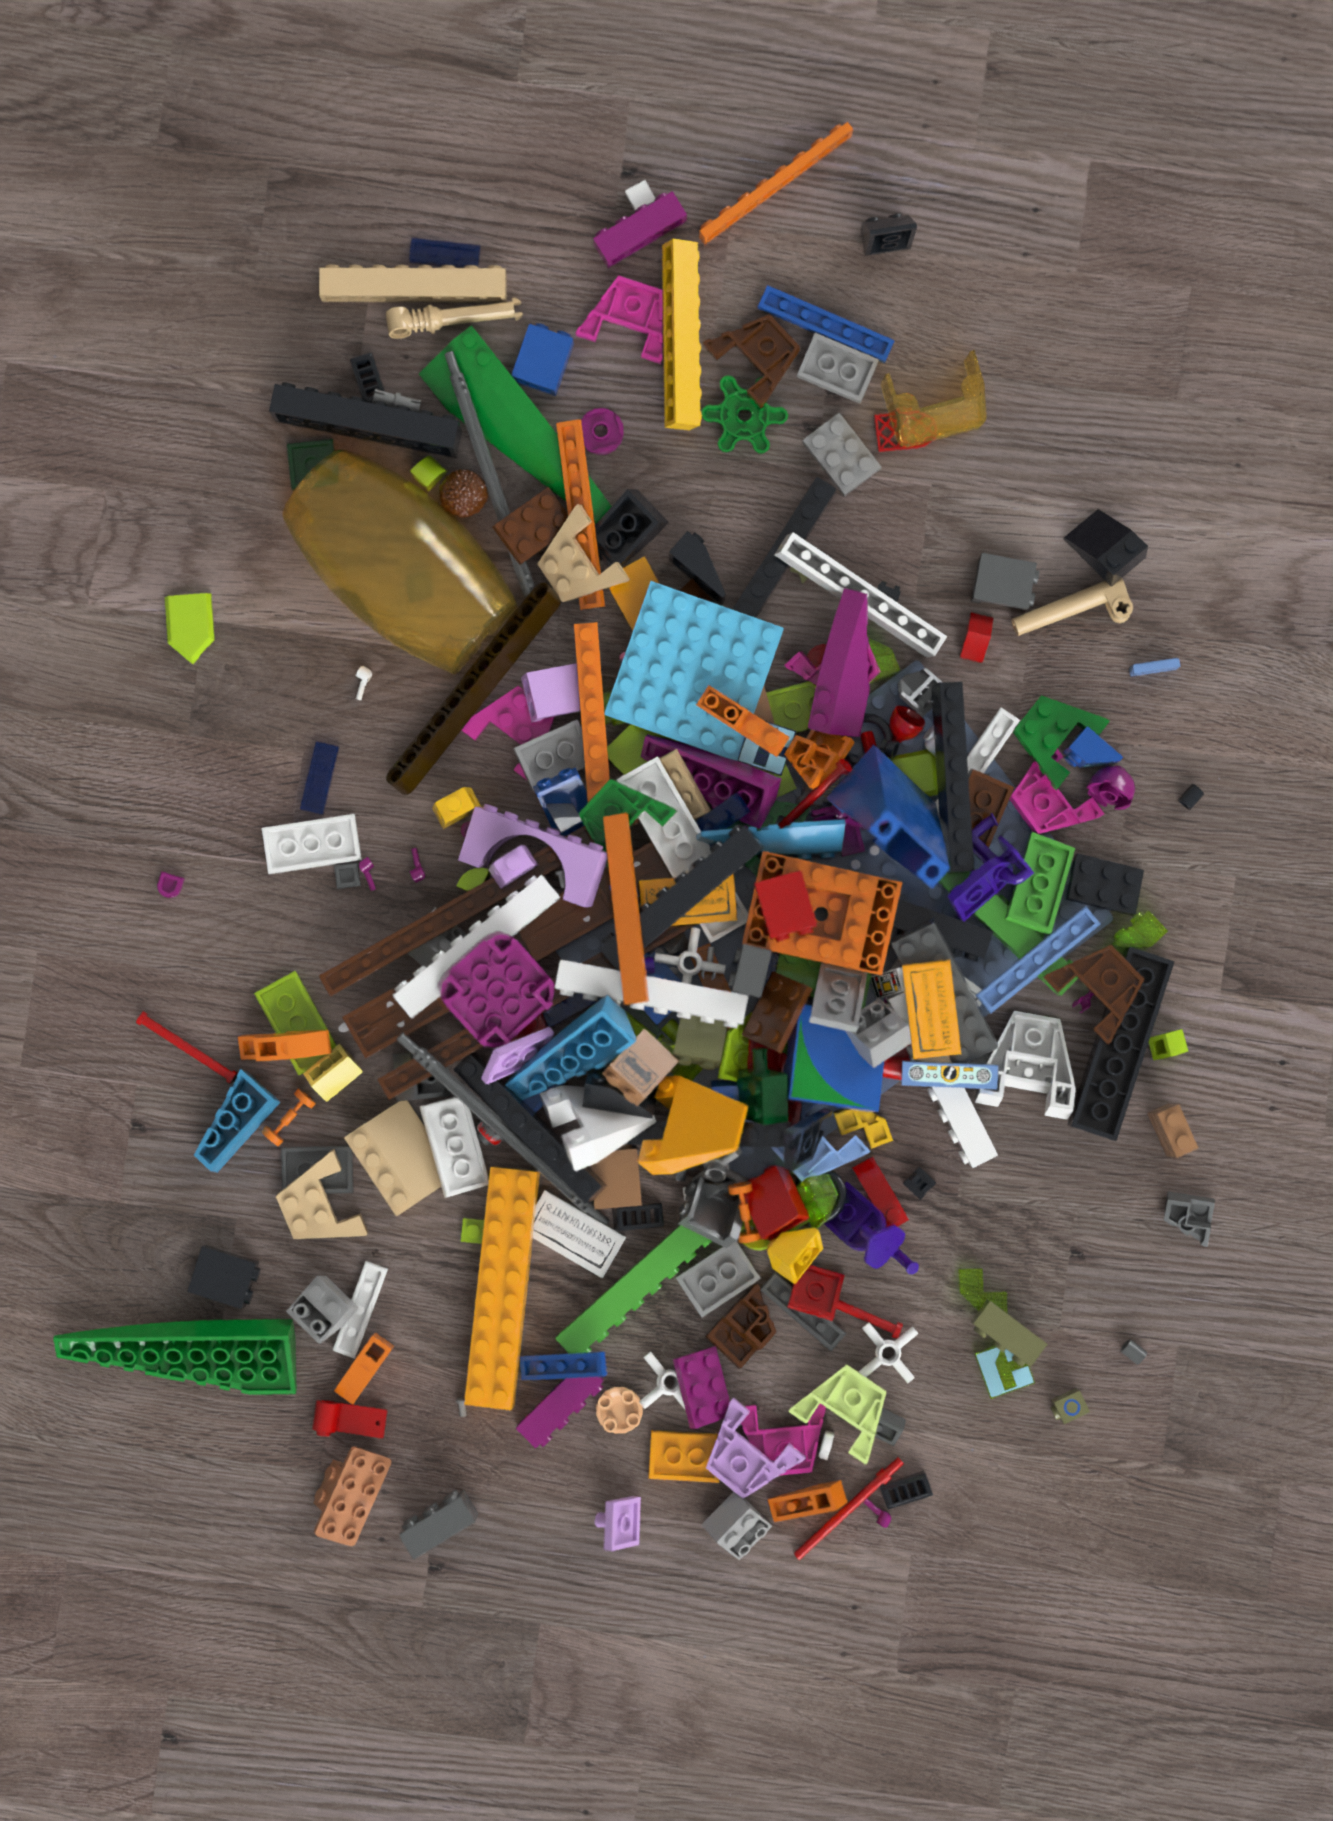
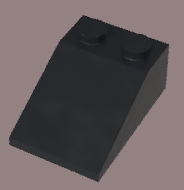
[861,213,917,256]
[595,489,668,568]
[1064,509,1148,587]
[669,531,726,605]
[582,1061,657,1119]

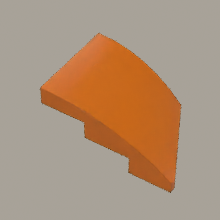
[784,729,855,789]

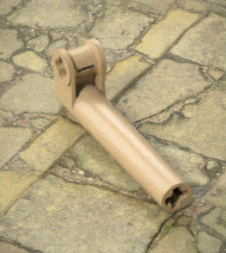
[1011,578,1133,636]

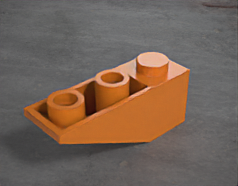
[334,1332,394,1404]

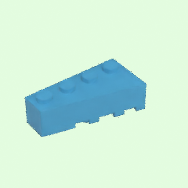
[194,1069,281,1173]

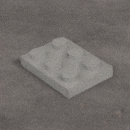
[797,333,879,404]
[802,413,882,497]
[513,719,585,791]
[809,963,867,1033]
[676,1241,761,1317]

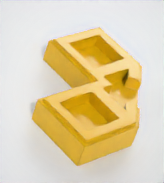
[833,1109,893,1149]

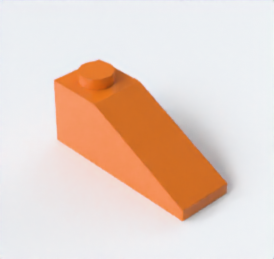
[767,1480,847,1522]

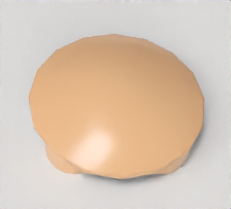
[596,1387,643,1433]

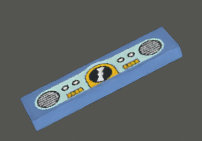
[901,1061,998,1089]

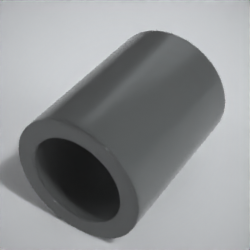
[1120,1339,1147,1365]

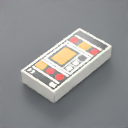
[871,967,905,999]

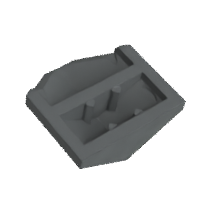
[897,668,942,717]

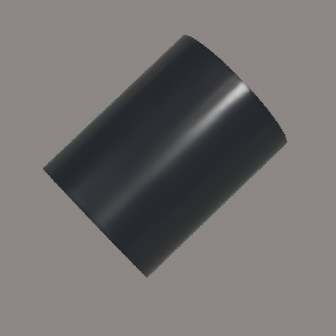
[1178,784,1204,810]

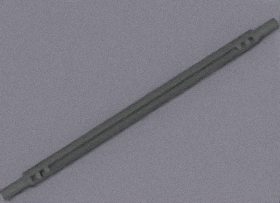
[444,351,535,599]
[396,1032,610,1225]

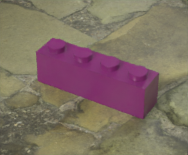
[593,191,687,268]
[516,1377,604,1449]

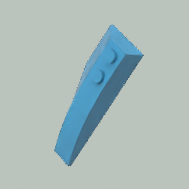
[696,820,845,860]
[505,995,637,1100]

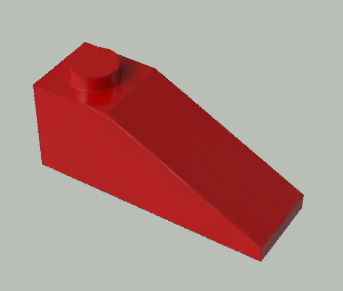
[852,1156,909,1227]

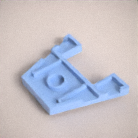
[771,1103,870,1183]

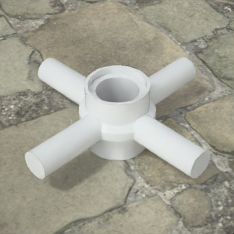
[654,928,726,984]
[858,1322,918,1383]
[639,1351,686,1411]

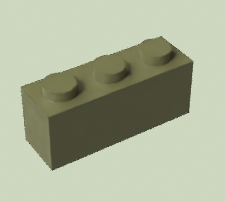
[971,1299,1047,1367]

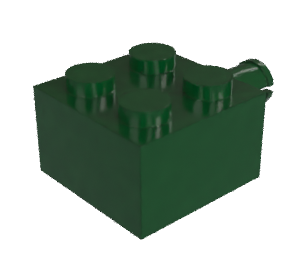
[737,1048,788,1125]

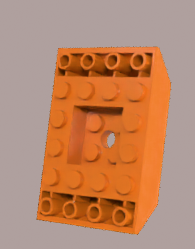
[742,851,902,976]

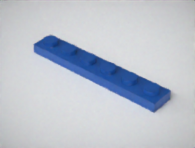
[758,285,895,364]

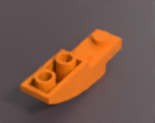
[696,685,790,757]
[238,1030,332,1061]

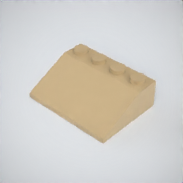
[344,1100,441,1217]

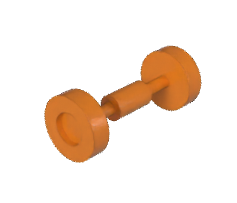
[261,1088,316,1146]
[728,1181,761,1243]

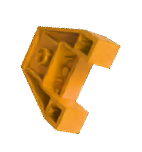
[637,1075,748,1175]

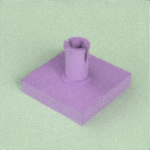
[595,1496,641,1551]

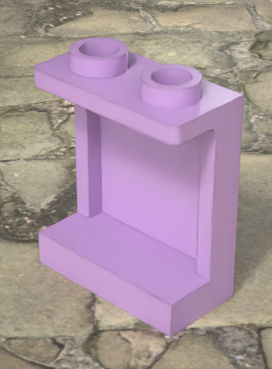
[521,663,580,723]

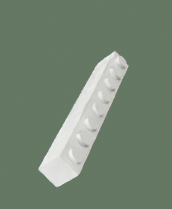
[774,532,947,658]
[393,875,560,1019]
[555,960,748,1028]
[886,991,998,1168]

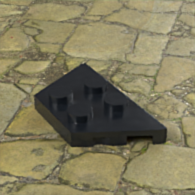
[784,1107,833,1171]

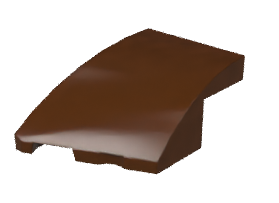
[705,1284,777,1369]

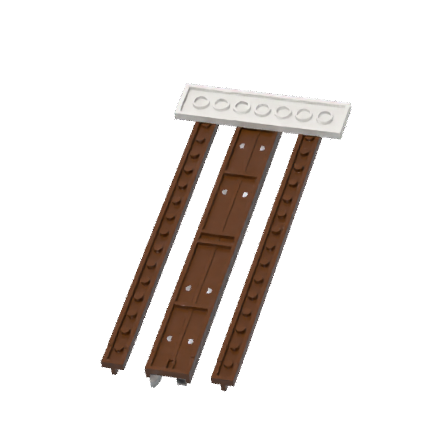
[319,756,748,1100]

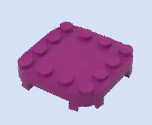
[437,931,554,1048]

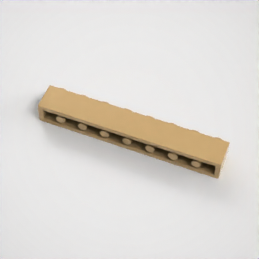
[319,265,507,302]

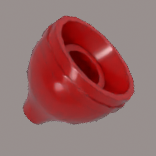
[889,705,926,744]

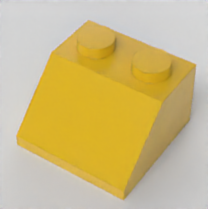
[767,1228,824,1284]

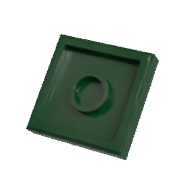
[287,439,338,491]

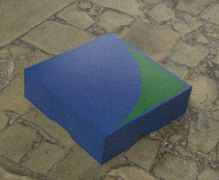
[783,1005,884,1112]

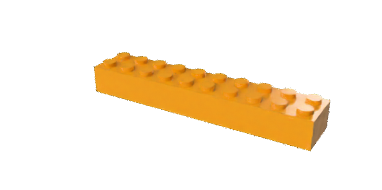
[464,1166,540,1410]

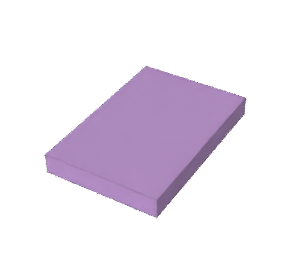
[481,1027,554,1084]

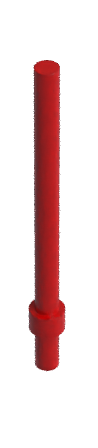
[794,1457,904,1560]

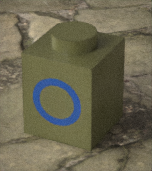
[1050,1388,1090,1424]

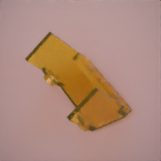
[880,350,987,447]

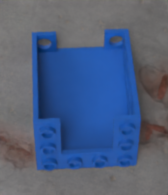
[826,745,950,888]

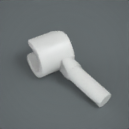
[356,666,372,700]
[701,947,716,980]

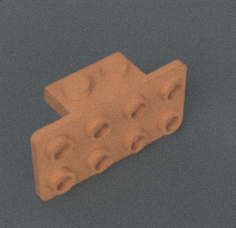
[313,1447,391,1546]

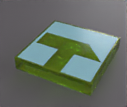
[974,1346,1035,1399]

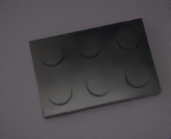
[1066,853,1144,916]

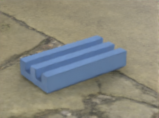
[1129,658,1180,677]

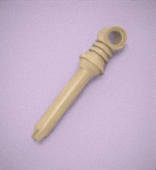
[386,298,523,339]

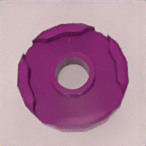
[581,408,624,455]

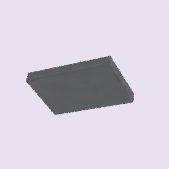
[281,1146,354,1194]

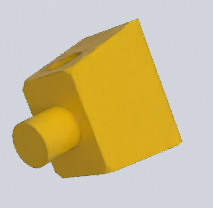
[432,787,481,829]

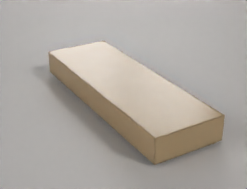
[659,749,711,820]

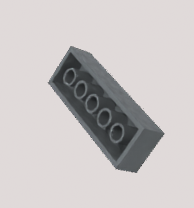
[891,918,998,1063]

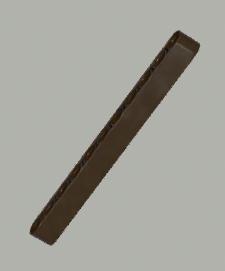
[386,582,561,795]

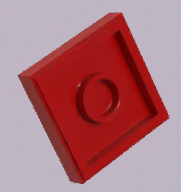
[787,1265,845,1321]

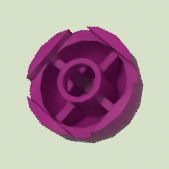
[1087,766,1135,810]

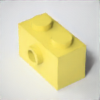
[303,1044,363,1102]

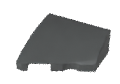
[1164,1191,1215,1247]

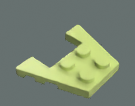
[789,1365,887,1464]

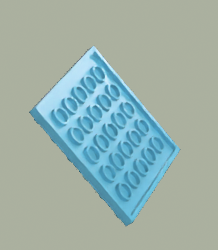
[605,581,784,760]

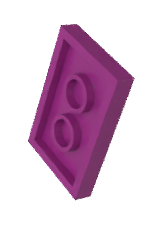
[673,1346,730,1429]

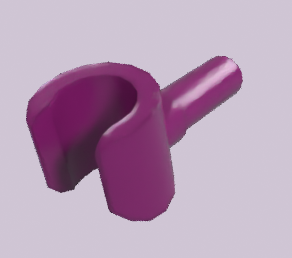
[409,848,425,883]
[359,857,376,891]
[1072,990,1094,1013]
[863,1499,891,1528]

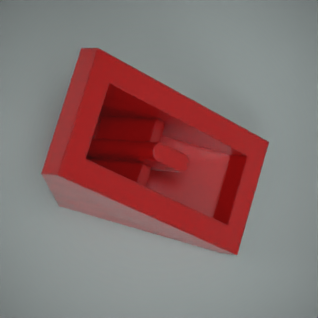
[960,612,994,663]

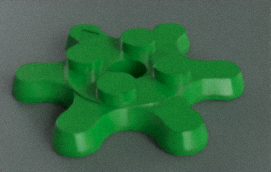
[701,375,788,454]

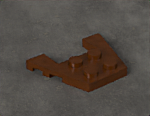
[703,314,800,408]
[1043,945,1144,1045]

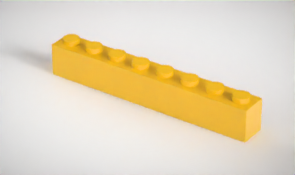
[662,239,702,431]

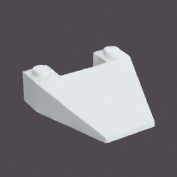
[975,1011,1076,1120]
[540,1085,656,1171]

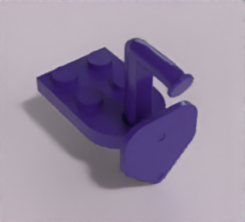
[947,813,1034,922]
[820,1181,919,1275]

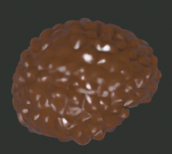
[439,469,489,518]

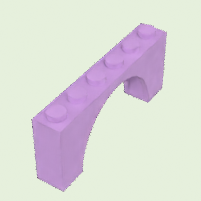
[458,804,608,907]

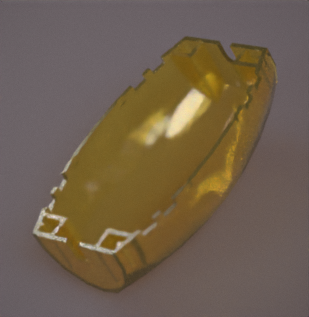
[282,449,518,675]

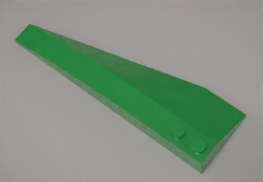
[419,325,612,525]
[53,1319,297,1395]

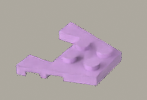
[706,1397,806,1499]

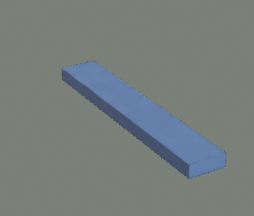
[975,906,1101,1014]

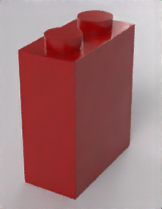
[754,870,817,943]
[744,1165,810,1241]

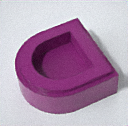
[157,871,185,898]

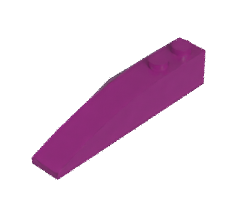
[807,588,870,737]
[640,734,781,829]

